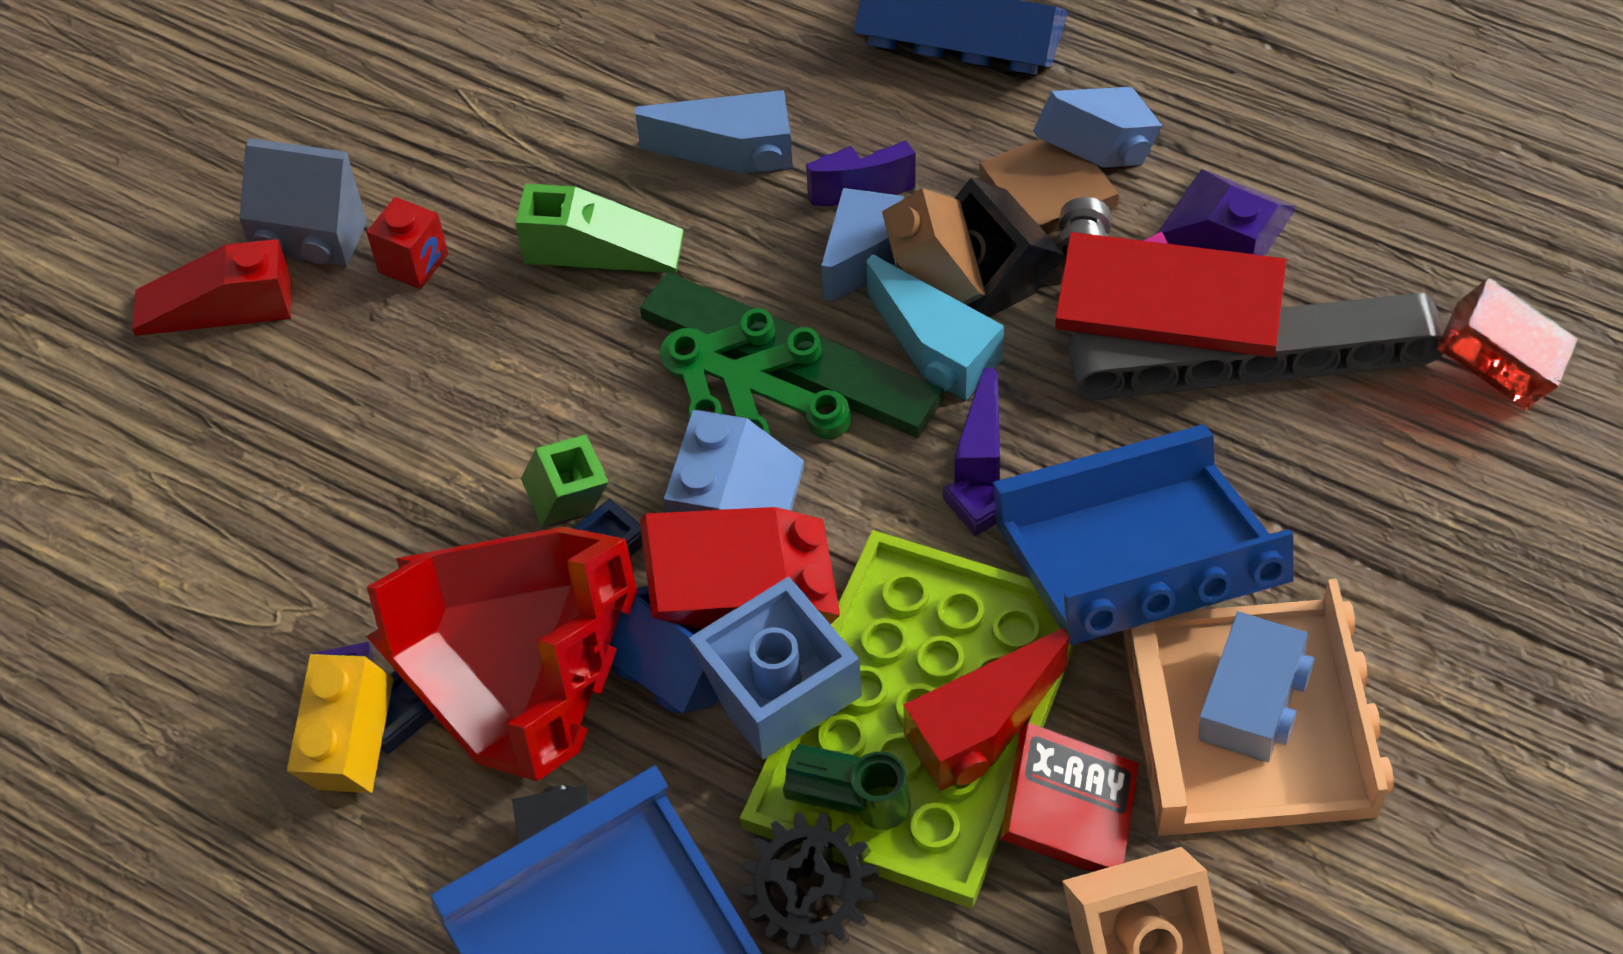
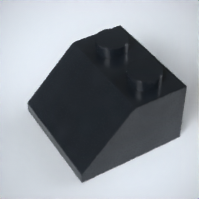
[954,178,1065,317]

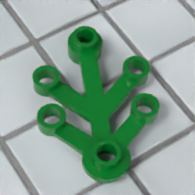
[660,308,851,439]

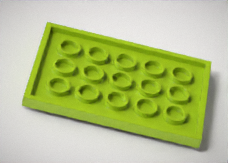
[740,530,1076,909]

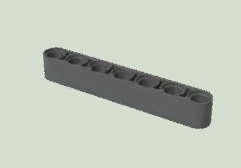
[1067,293,1448,400]

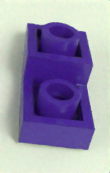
[806,140,916,206]

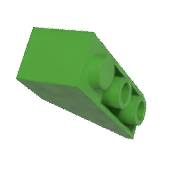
[515,183,684,273]

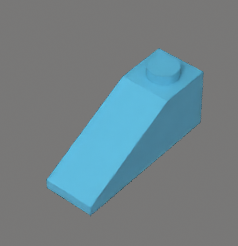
[867,254,1004,401]

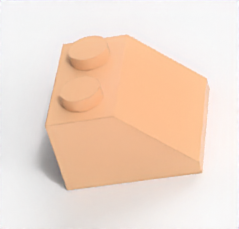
[1062,847,1224,954]

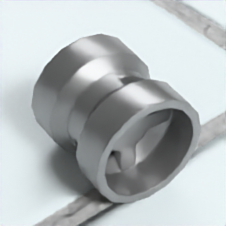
[1057,197,1112,265]

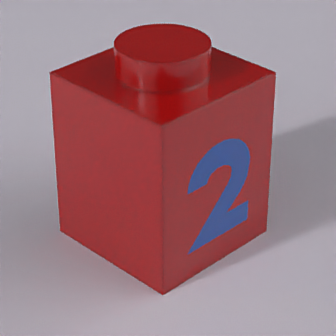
[366,197,448,289]

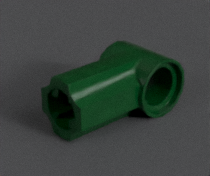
[783,744,911,830]

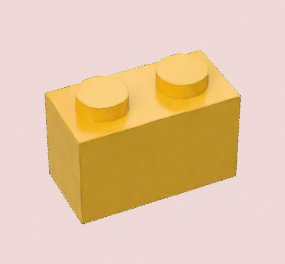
[287,654,394,793]

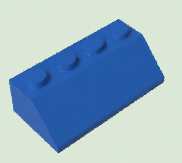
[854,0,1068,75]

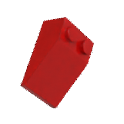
[640,507,840,629]

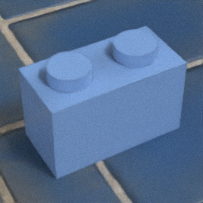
[1199,611,1315,763]

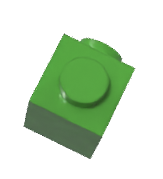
[521,434,608,527]

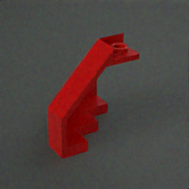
[366,527,638,781]

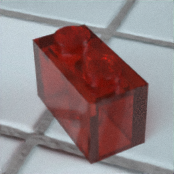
[1437,277,1578,409]

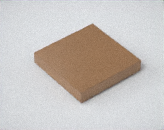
[979,139,1119,234]

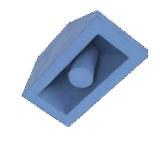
[1033,87,1163,168]
[821,188,904,301]

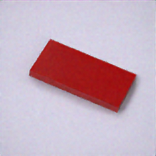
[1055,232,1287,358]

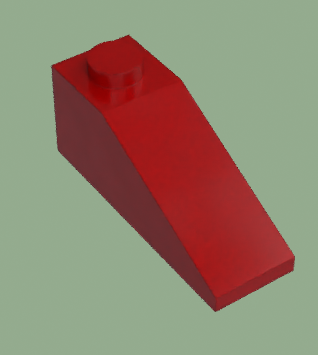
[132,239,292,336]
[903,628,1069,791]

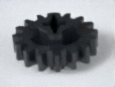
[740,812,879,953]

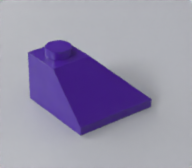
[1157,169,1295,256]

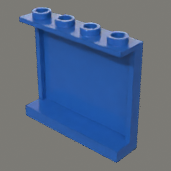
[993,424,1294,645]
[430,765,761,954]

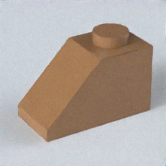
[882,188,986,305]

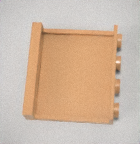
[1122,579,1393,836]

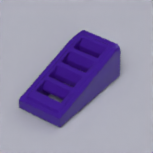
[954,368,1000,486]

